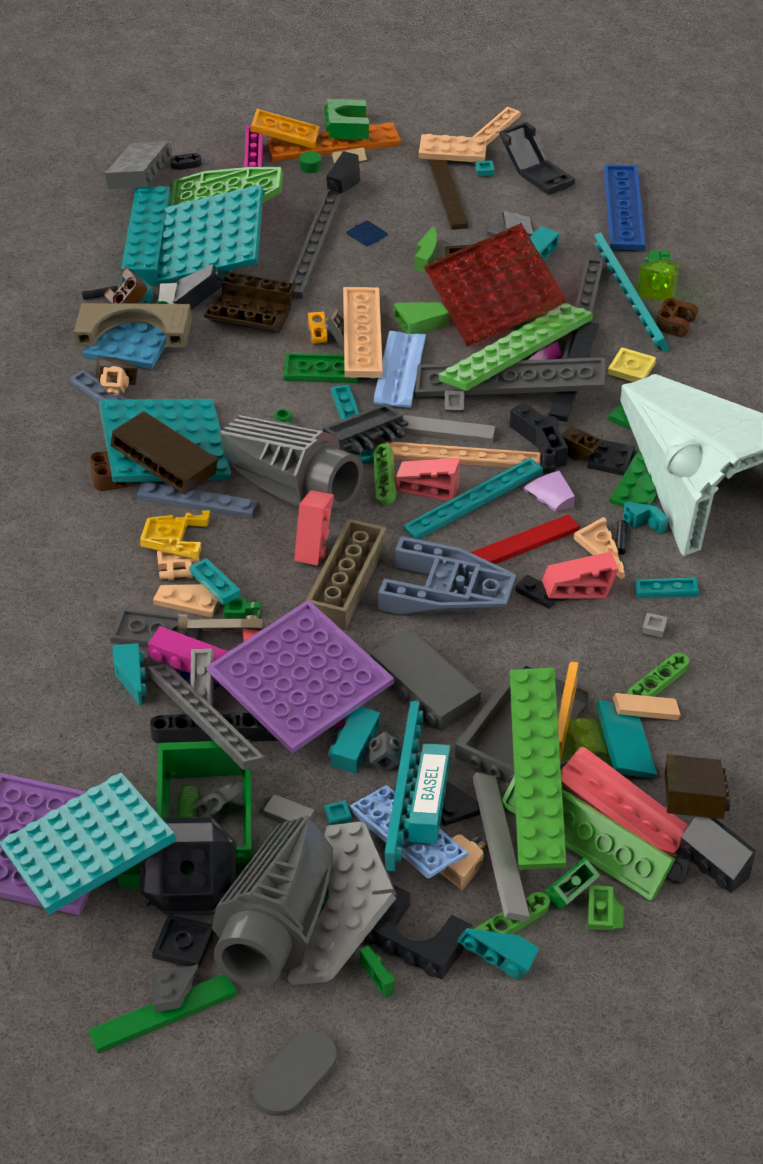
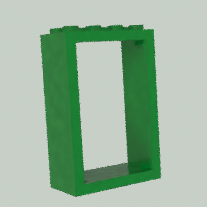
[156,740,253,879]

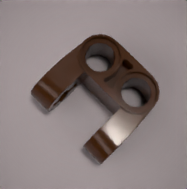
[104,266,147,304]
[656,298,699,337]
[90,451,132,491]

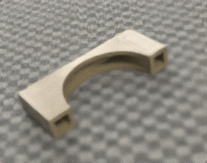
[74,303,192,347]

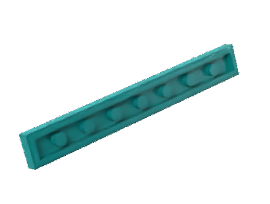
[403,457,543,540]

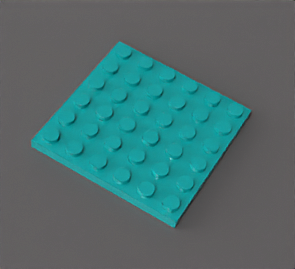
[156,185,264,286]
[99,399,231,482]
[0,773,177,915]

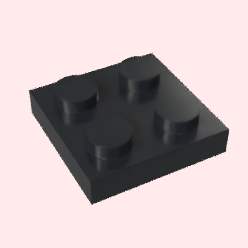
[587,439,634,476]
[152,914,214,968]

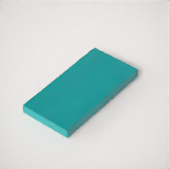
[595,700,657,779]

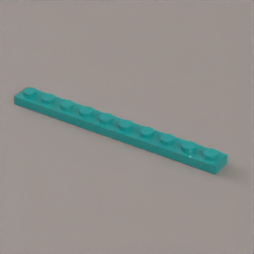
[594,232,670,352]
[385,701,424,871]

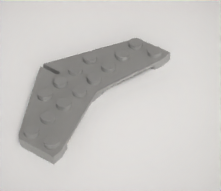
[287,822,397,985]

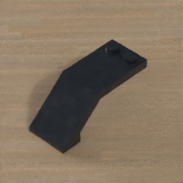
[499,122,575,195]

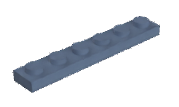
[137,482,257,519]

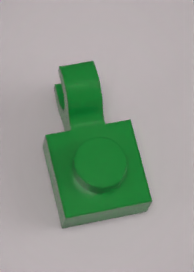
[224,598,262,619]

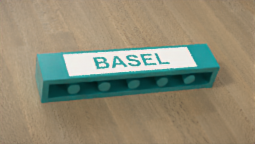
[404,744,450,844]

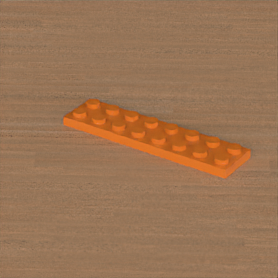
[266,122,401,162]

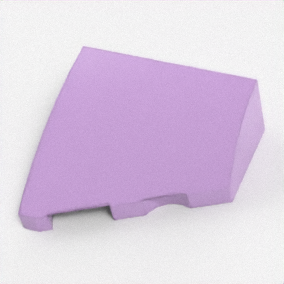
[524,471,575,512]

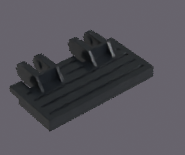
[323,403,408,456]

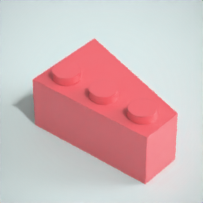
[396,458,460,501]
[294,490,334,565]
[542,552,619,599]

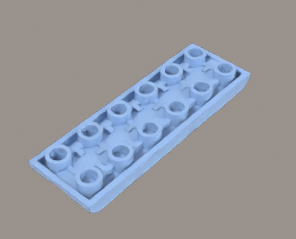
[374,331,426,408]
[350,785,468,879]

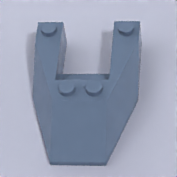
[378,536,516,615]

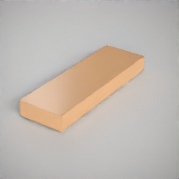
[613,693,681,720]

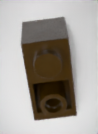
[561,425,603,460]

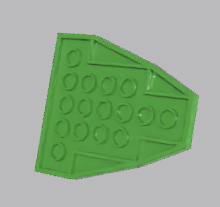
[170,167,283,206]

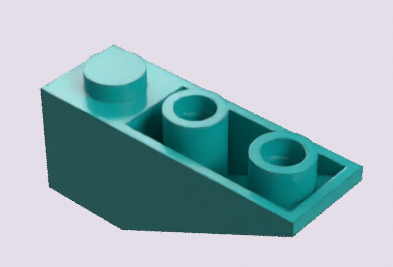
[113,643,146,705]
[457,928,539,980]

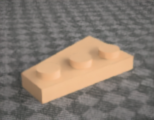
[153,584,220,618]

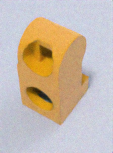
[308,311,327,345]

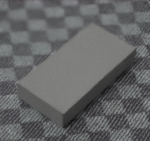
[263,794,315,823]

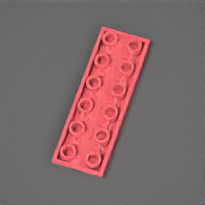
[561,747,689,853]

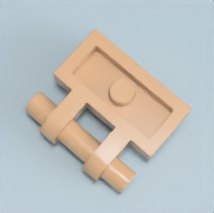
[157,550,200,581]

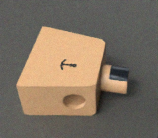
[439,835,486,890]

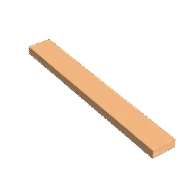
[386,442,541,468]

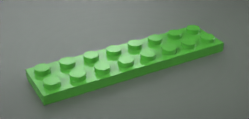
[502,776,675,901]

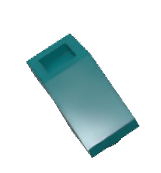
[623,502,668,535]

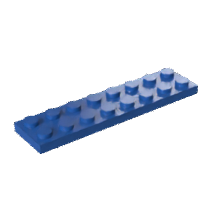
[604,164,645,250]

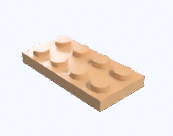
[419,134,487,162]

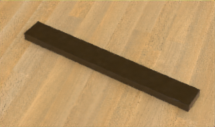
[427,159,468,230]

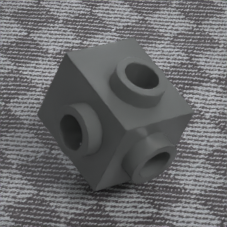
[369,732,401,772]

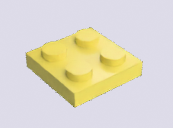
[608,347,656,382]

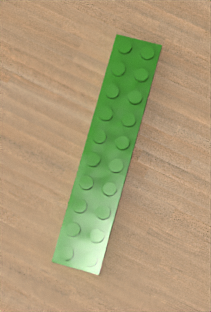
[439,304,593,391]
[510,668,566,870]

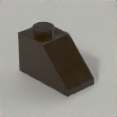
[96,356,138,385]

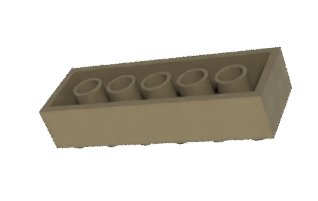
[306,519,386,629]

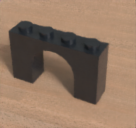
[364,884,473,979]

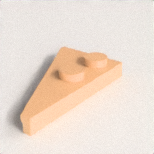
[574,517,625,579]

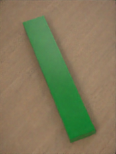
[88,974,237,1054]

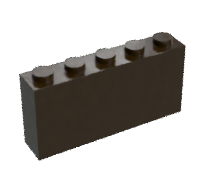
[111,411,218,495]
[664,754,730,819]

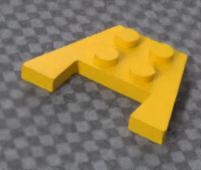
[140,510,210,559]

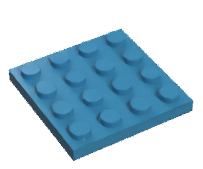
[83,323,167,369]

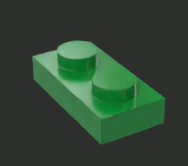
[360,946,395,998]

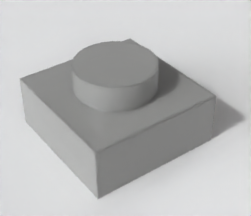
[445,391,464,411]
[642,613,668,638]

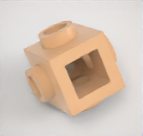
[100,366,129,395]

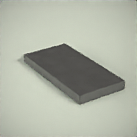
[111,608,201,648]

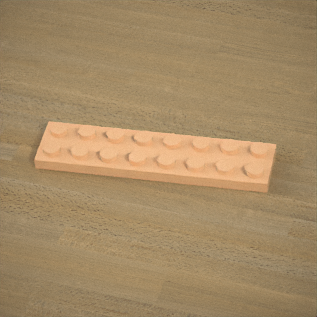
[343,287,383,378]

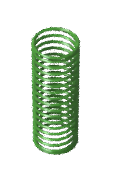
[177,786,201,818]

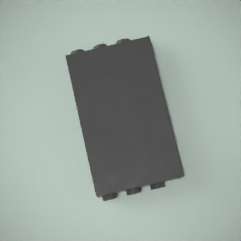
[455,659,590,783]

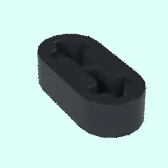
[170,153,202,170]

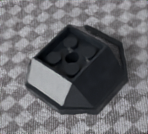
[139,817,236,915]

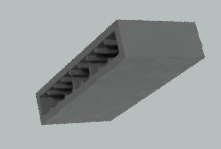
[105,141,172,189]
[371,630,481,731]

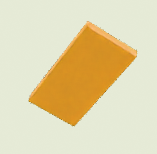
[250,109,320,149]
[558,661,578,760]

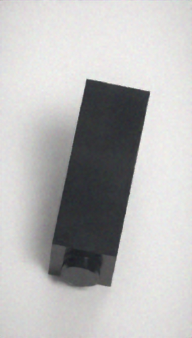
[326,151,360,193]
[173,264,223,310]

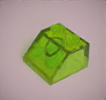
[637,259,680,302]
[567,717,612,766]

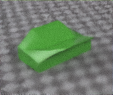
[587,885,624,930]

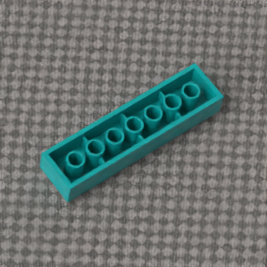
[121,186,171,286]

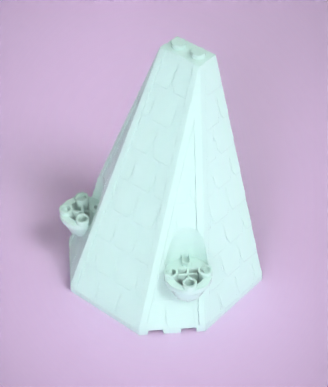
[620,374,763,556]

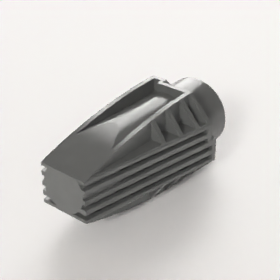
[220,415,363,509]
[212,815,333,988]

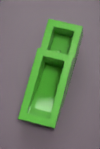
[414,226,437,274]

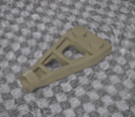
[178,614,266,633]

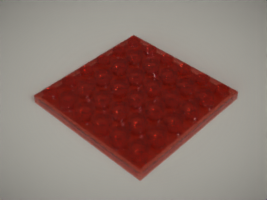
[424,223,567,347]

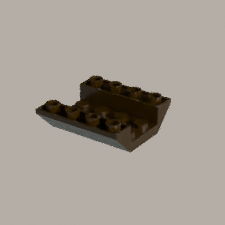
[204,272,295,333]

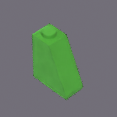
[394,302,450,334]

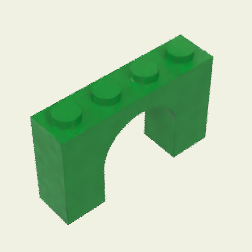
[324,99,369,139]

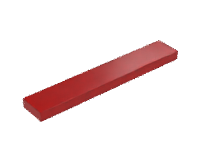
[470,514,579,564]

